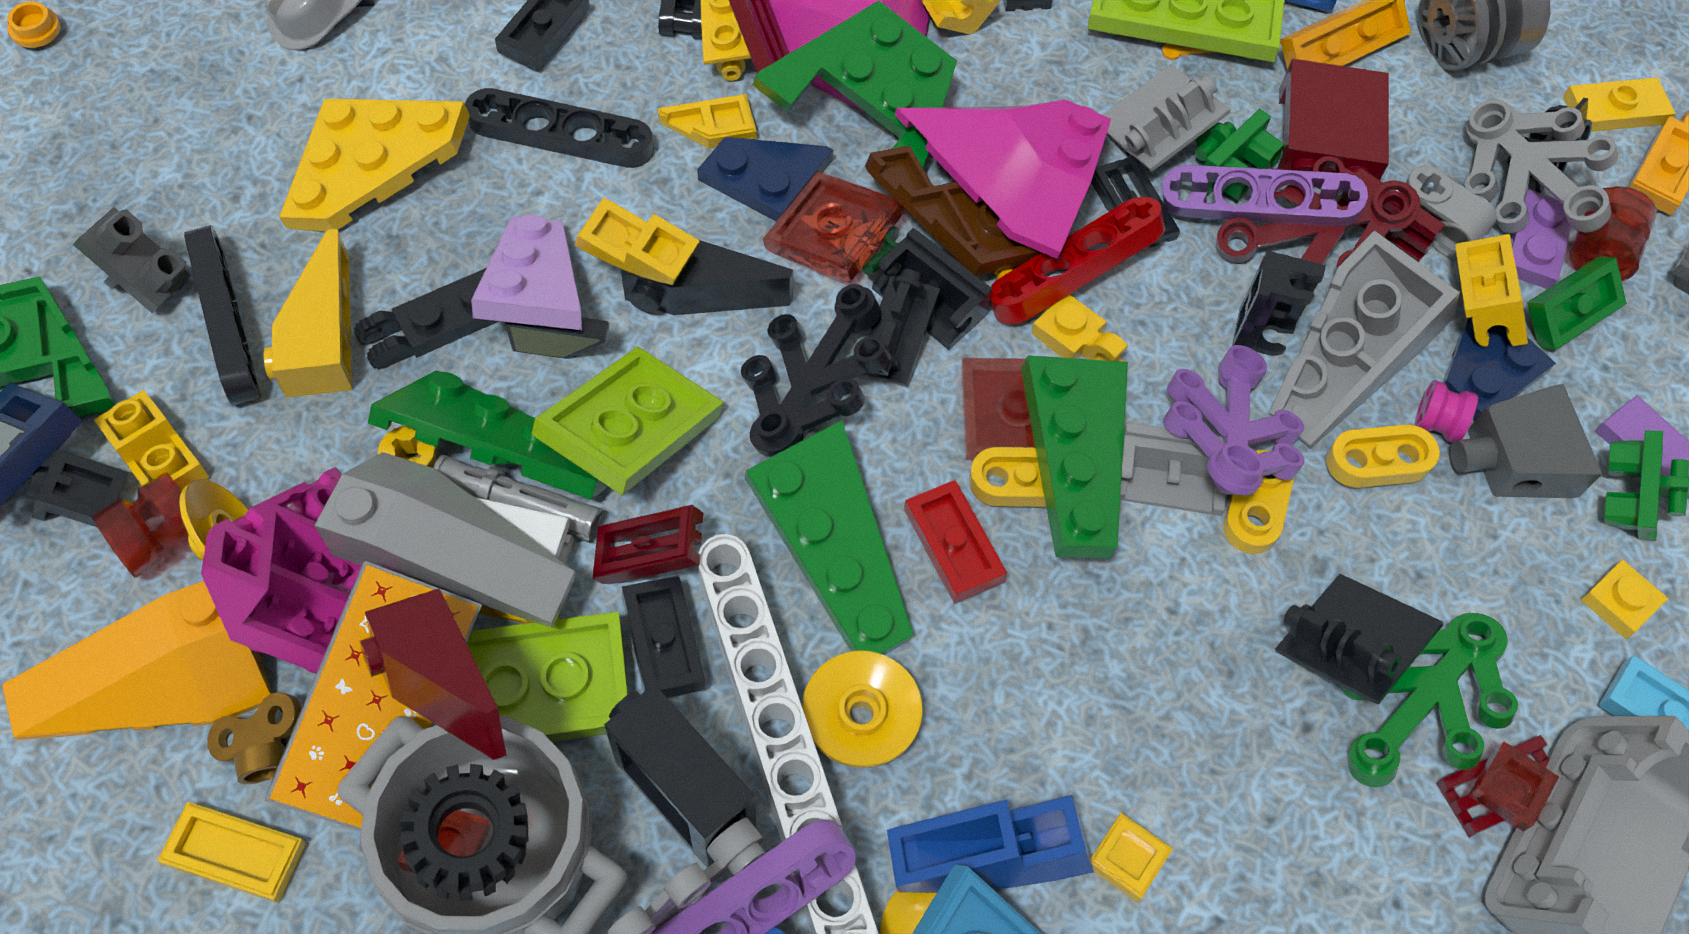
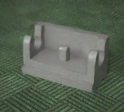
[1120,422,1229,516]

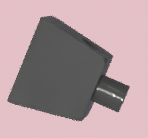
[1450,384,1602,498]

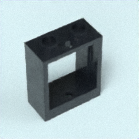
[604,684,756,868]

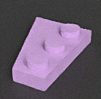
[471,215,582,330]

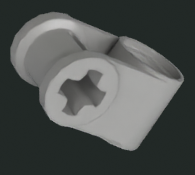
[1406,166,1497,260]

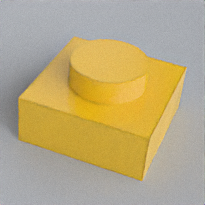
[1581,559,1669,639]

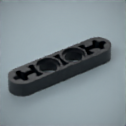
[465,88,654,168]
[184,225,261,406]

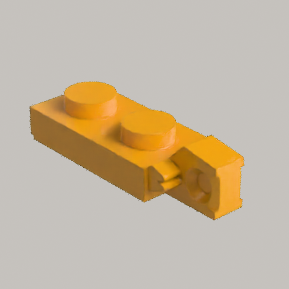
[1625,111,1689,215]

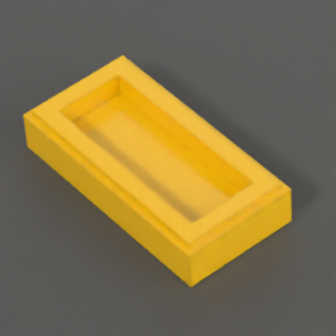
[157,801,307,904]

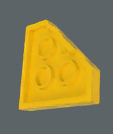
[279,98,470,231]

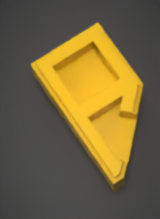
[657,94,757,148]

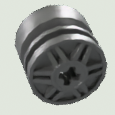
[1418,0,1551,70]

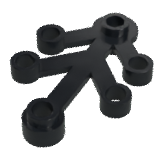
[741,284,891,457]

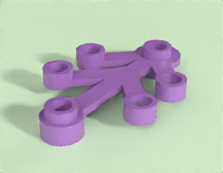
[1163,345,1305,495]

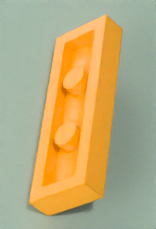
[1280,0,1411,69]

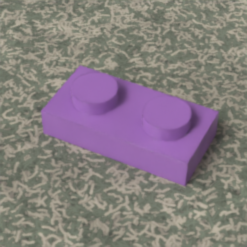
[1511,189,1571,289]

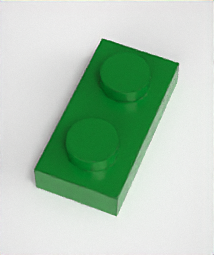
[1527,257,1627,350]

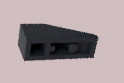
[621,240,794,315]

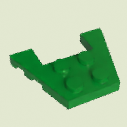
[752,1,957,178]
[0,276,116,417]

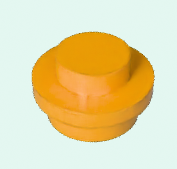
[7,1,61,48]

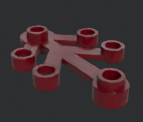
[1217,156,1420,271]

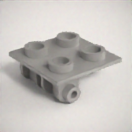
[1103,64,1231,172]

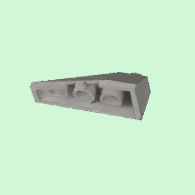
[1269,231,1460,449]
[314,452,576,628]

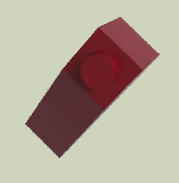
[360,588,507,760]

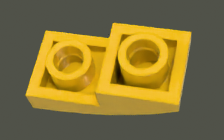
[94,389,210,509]

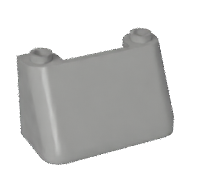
[1485,716,1689,934]

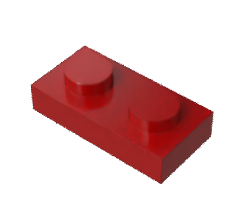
[904,480,1007,604]

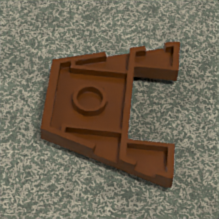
[865,146,1041,276]

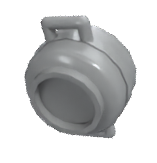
[337,716,627,934]

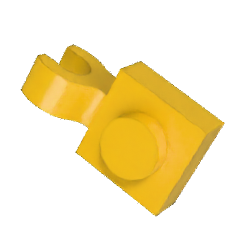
[1031,294,1128,362]

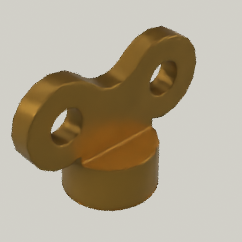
[207,692,301,784]

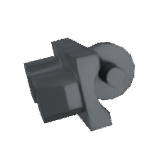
[73,207,191,313]

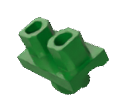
[1195,108,1285,200]
[1604,430,1689,541]

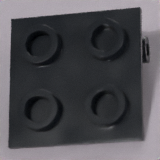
[1275,573,1443,705]

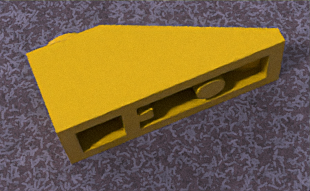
[264,229,352,398]

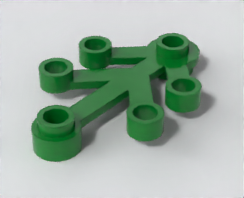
[1341,613,1518,787]

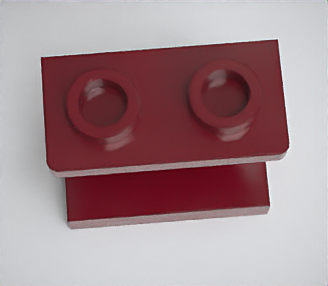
[1277,58,1389,180]

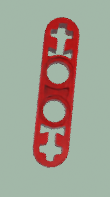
[990,197,1165,324]

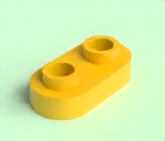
[1326,425,1440,488]
[969,447,1046,507]
[1223,450,1294,554]

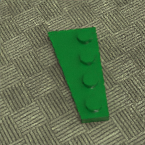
[367,370,608,500]

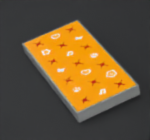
[264,561,482,831]

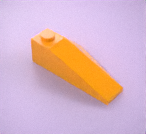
[2,581,272,740]

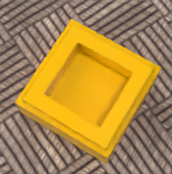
[1091,813,1173,903]

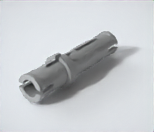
[433,455,602,542]

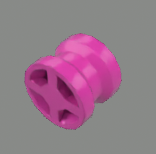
[1414,380,1478,443]

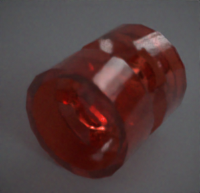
[1569,186,1657,281]
[91,471,190,578]

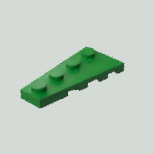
[1021,355,1128,559]
[744,420,914,655]

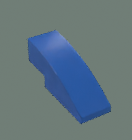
[887,795,1094,893]

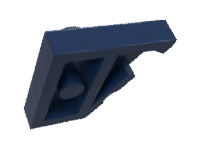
[697,137,833,225]
[1442,317,1556,422]

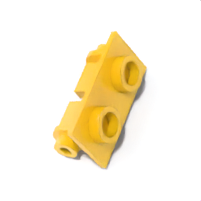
[700,0,751,81]

